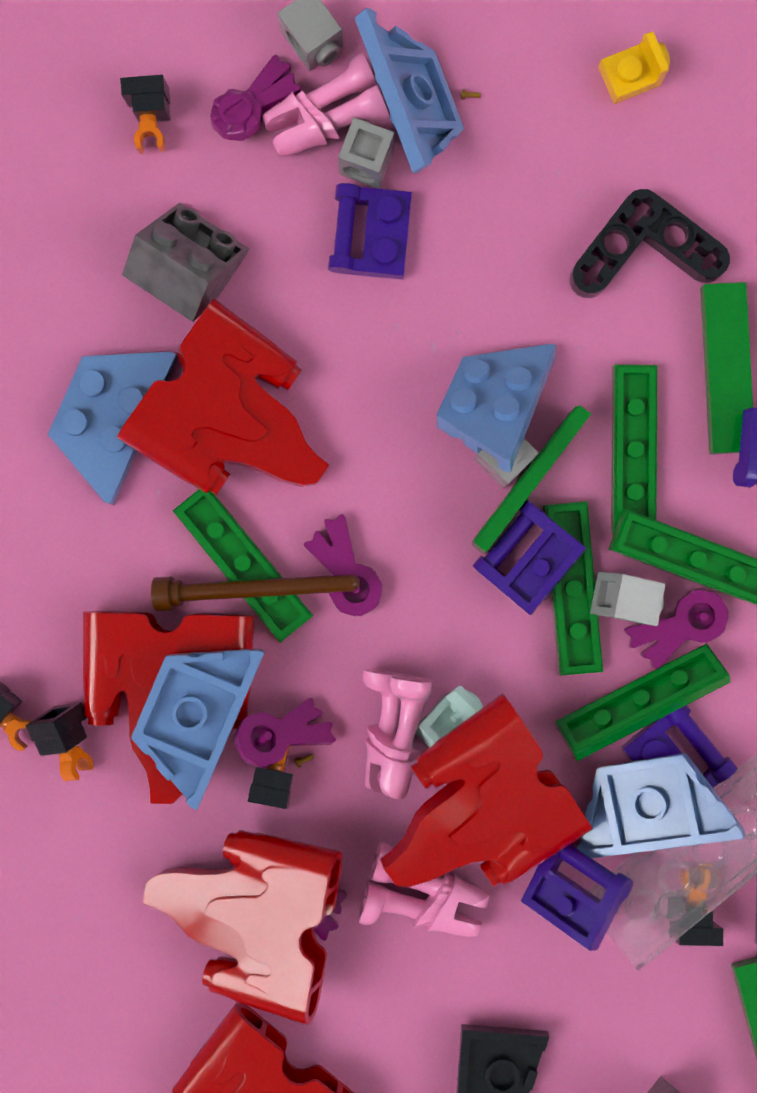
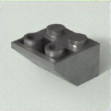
[122,203,249,322]

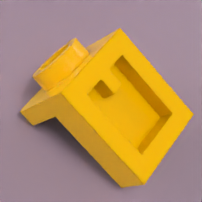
[598,31,670,104]

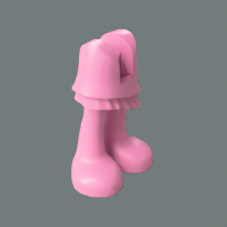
[262,52,393,156]
[362,669,433,800]
[358,842,490,937]

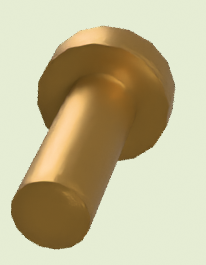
[461,89,480,100]
[295,754,314,768]

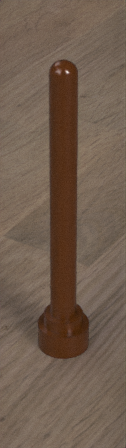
[151,574,360,611]

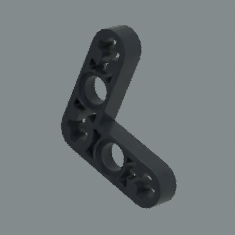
[570,189,730,298]

